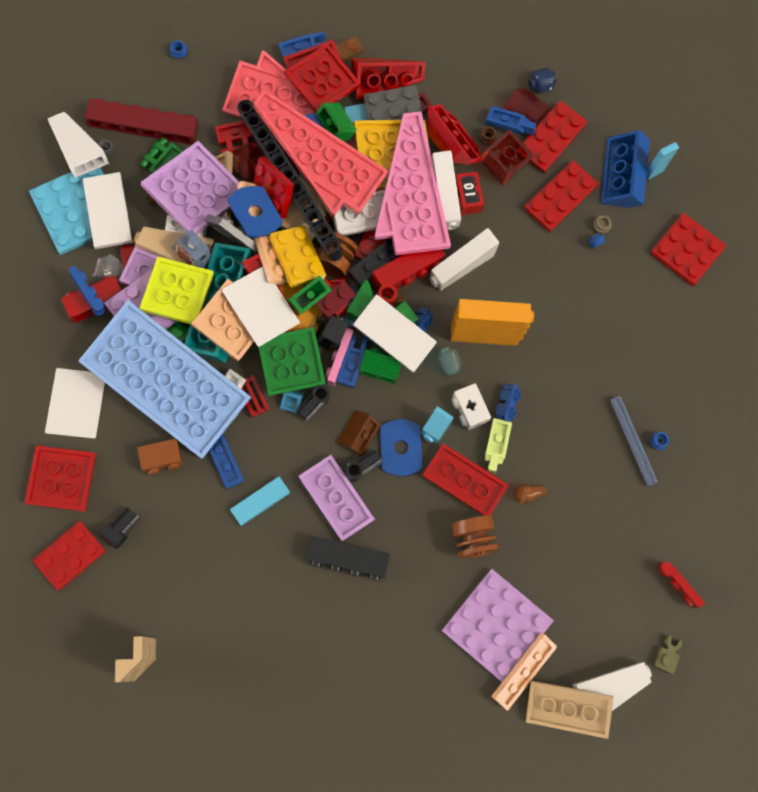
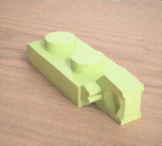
[485,418,512,473]

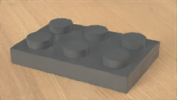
[363,85,423,120]
[204,214,259,255]

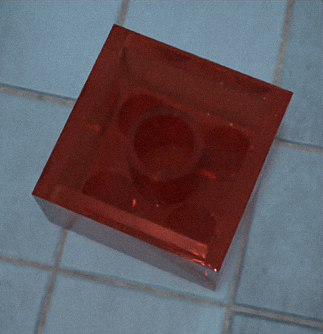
[481,130,535,186]

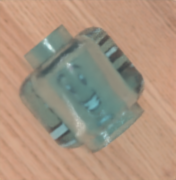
[435,347,463,376]

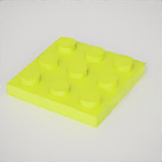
[140,256,214,324]

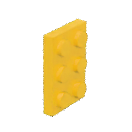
[269,225,326,288]

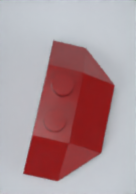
[428,104,482,165]

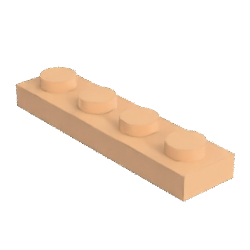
[491,633,557,711]

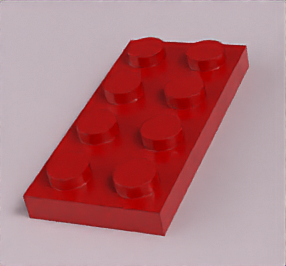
[516,101,588,174]
[523,160,599,233]
[422,443,509,516]

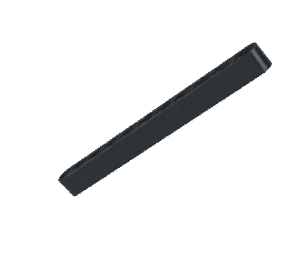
[237,100,343,261]

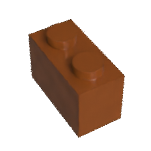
[137,439,183,475]

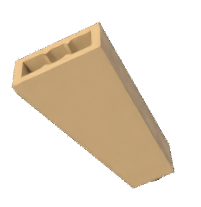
[133,227,214,264]

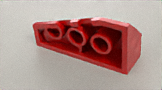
[351,58,426,99]

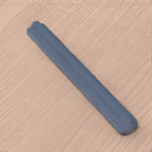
[611,396,657,486]

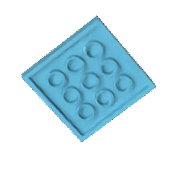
[29,168,104,255]

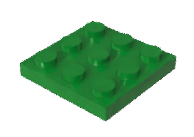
[258,327,326,396]

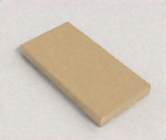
[526,680,614,739]

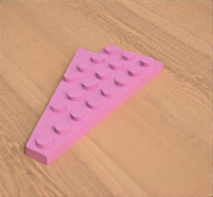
[374,112,451,255]

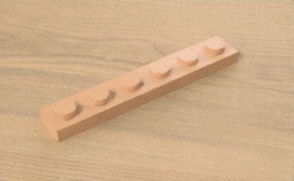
[237,181,287,285]

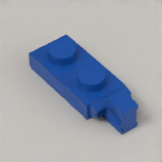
[485,106,536,135]

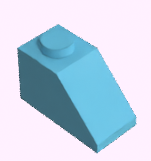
[421,406,454,444]

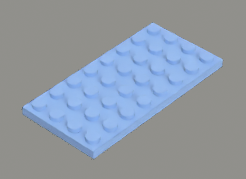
[79,300,252,459]

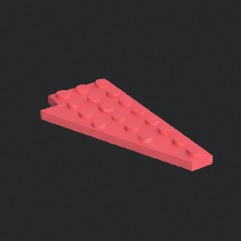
[222,50,356,149]
[253,89,389,218]

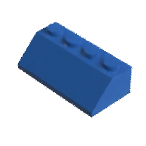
[601,130,650,208]

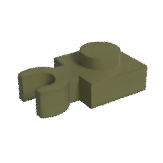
[653,636,682,674]

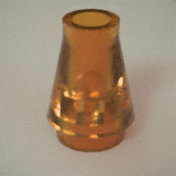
[516,484,547,504]

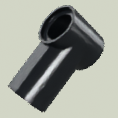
[296,385,330,422]
[345,449,383,482]
[100,507,141,549]

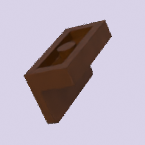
[337,410,381,456]

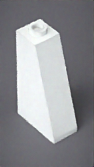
[47,112,109,178]
[432,151,461,230]
[430,228,499,291]
[572,662,652,711]

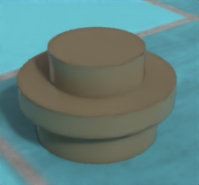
[593,216,612,234]

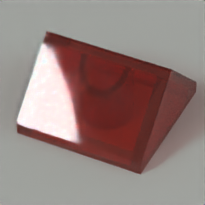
[503,87,551,125]

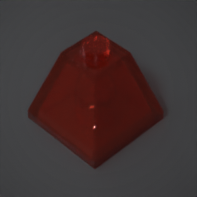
[233,144,265,182]

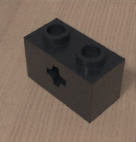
[316,316,349,351]

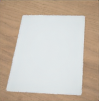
[222,267,300,347]
[45,368,105,438]

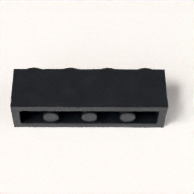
[307,536,390,581]

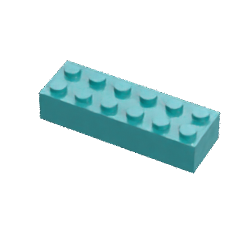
[184,243,255,363]

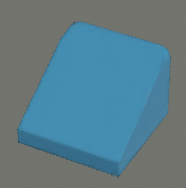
[280,390,304,414]

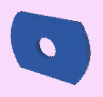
[227,186,283,238]
[380,419,422,476]

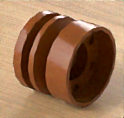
[315,232,358,279]
[451,515,499,559]

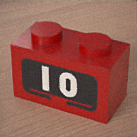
[455,171,484,215]

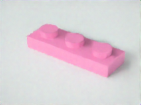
[325,328,354,387]

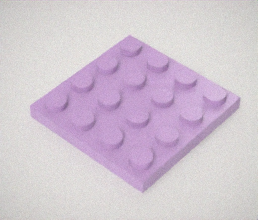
[141,141,239,234]
[441,569,554,682]

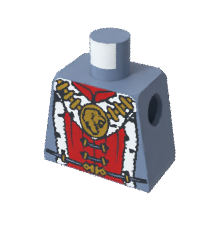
[172,230,210,268]

